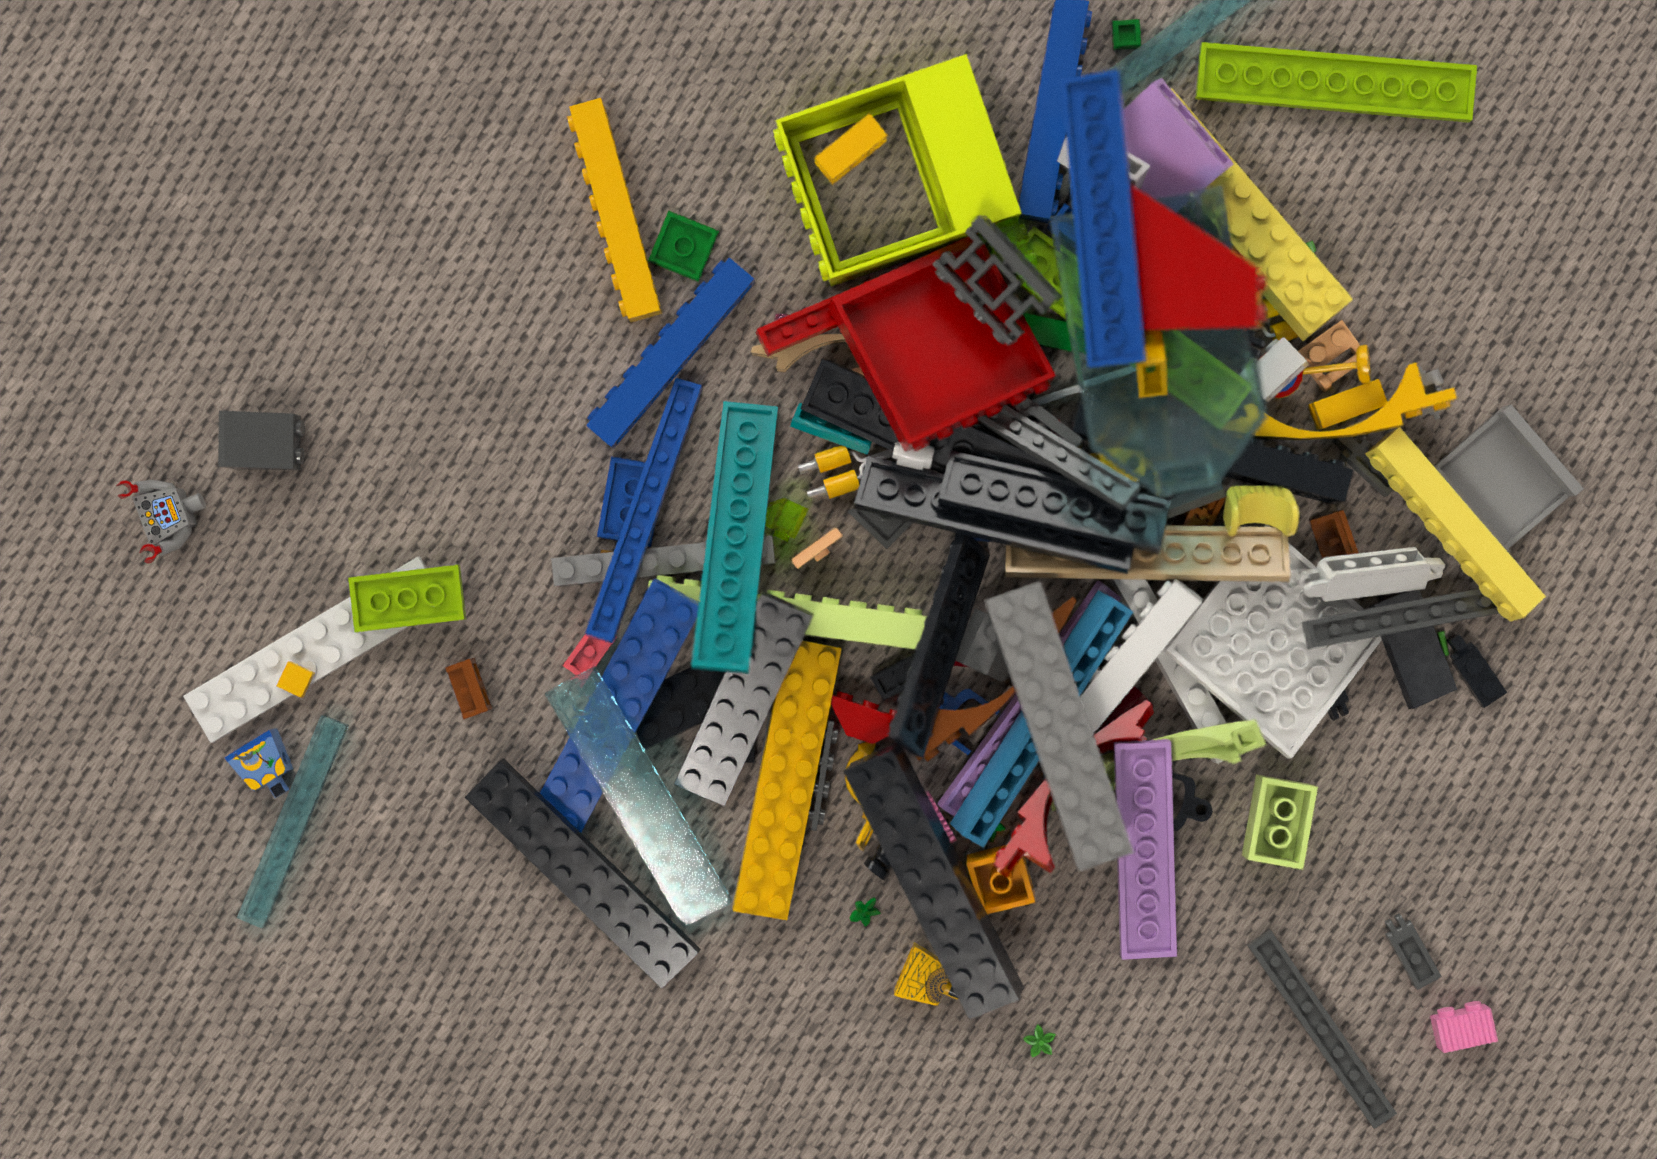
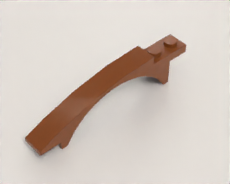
[915,597,1077,762]

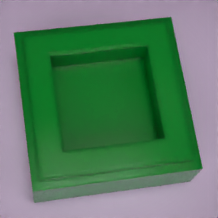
[1111,19,1141,50]

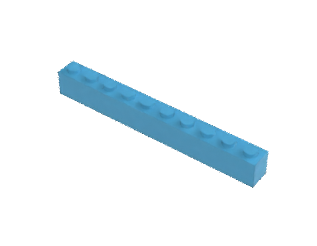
[950,590,1133,847]

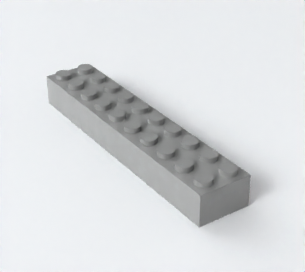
[984,582,1134,871]

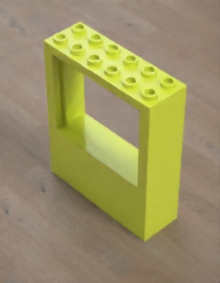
[773,54,1021,287]

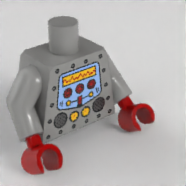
[116,480,206,564]

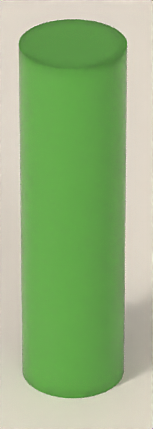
[1437,631,1449,656]

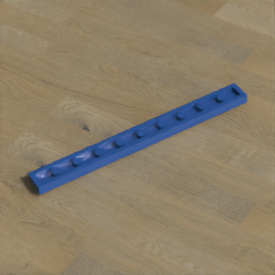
[585,378,703,644]

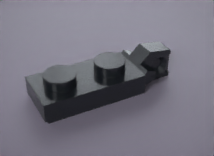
[1446,634,1507,708]

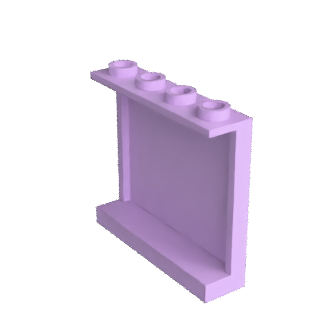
[1124,78,1234,213]

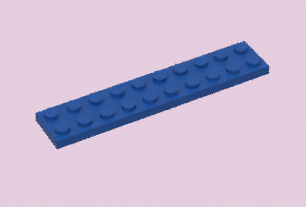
[1061,69,1147,368]
[540,578,699,833]

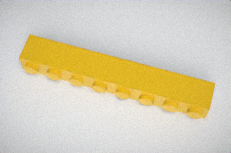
[567,98,662,322]

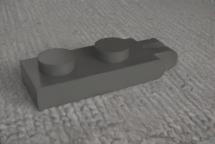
[1384,913,1442,990]

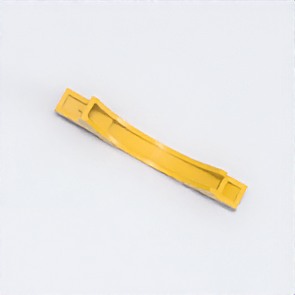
[1227,363,1457,441]

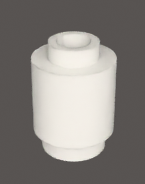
[892,442,934,470]

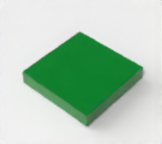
[648,210,720,283]

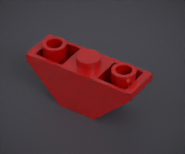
[831,691,896,744]

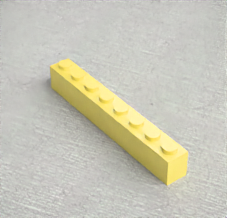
[1365,427,1546,622]

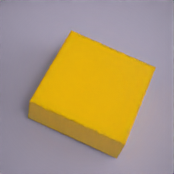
[276,661,315,698]

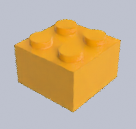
[967,845,1035,914]

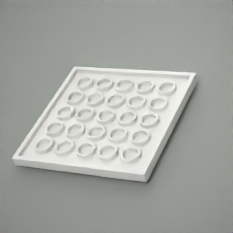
[1163,524,1382,759]

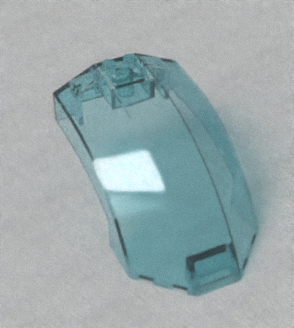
[1049,185,1267,495]

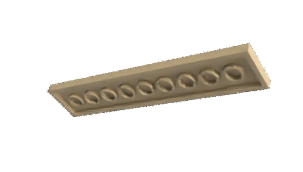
[1005,526,1291,582]

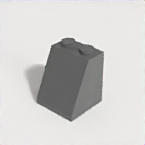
[218,411,305,470]

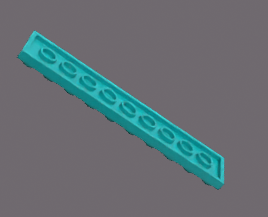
[692,401,778,674]

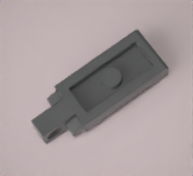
[1014,397,1084,450]
[1332,436,1393,497]

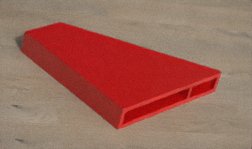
[1130,183,1267,331]

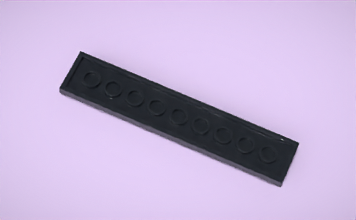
[801,357,1066,477]
[854,456,1134,574]
[464,758,701,988]

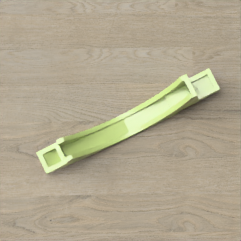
[1051,720,1266,811]

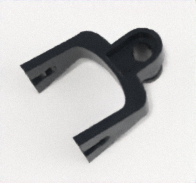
[1172,771,1213,831]

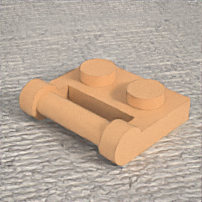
[1298,320,1371,392]

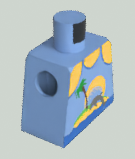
[224,728,293,798]

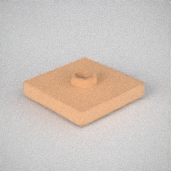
[792,528,843,569]

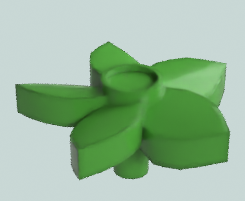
[1023,1024,1056,1057]

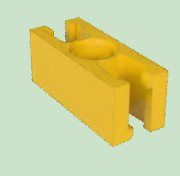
[814,113,888,186]
[1308,379,1387,430]

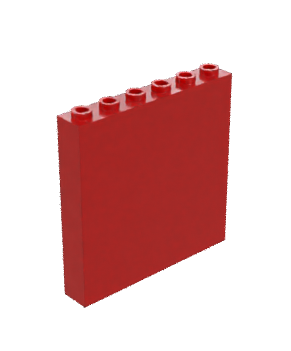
[828,236,1056,452]

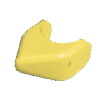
[1223,485,1298,536]

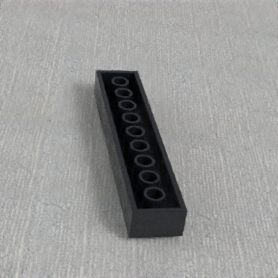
[1069,396,1354,504]
[843,742,1024,1019]

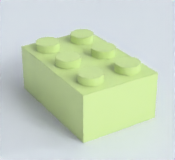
[1242,774,1318,870]

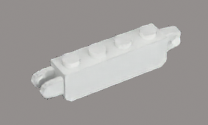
[1295,547,1445,602]

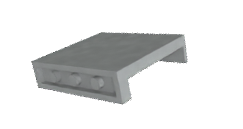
[1434,405,1584,553]

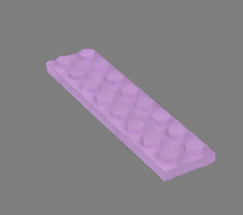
[1113,739,1177,960]

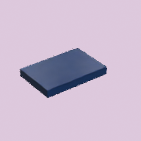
[597,456,656,547]

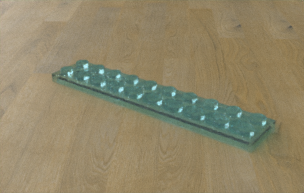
[545,666,732,927]

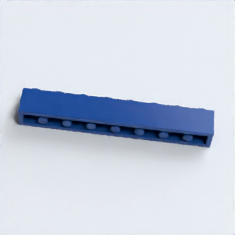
[1018,0,1092,224]
[586,257,756,449]

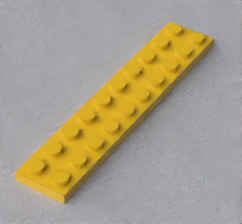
[732,640,842,920]

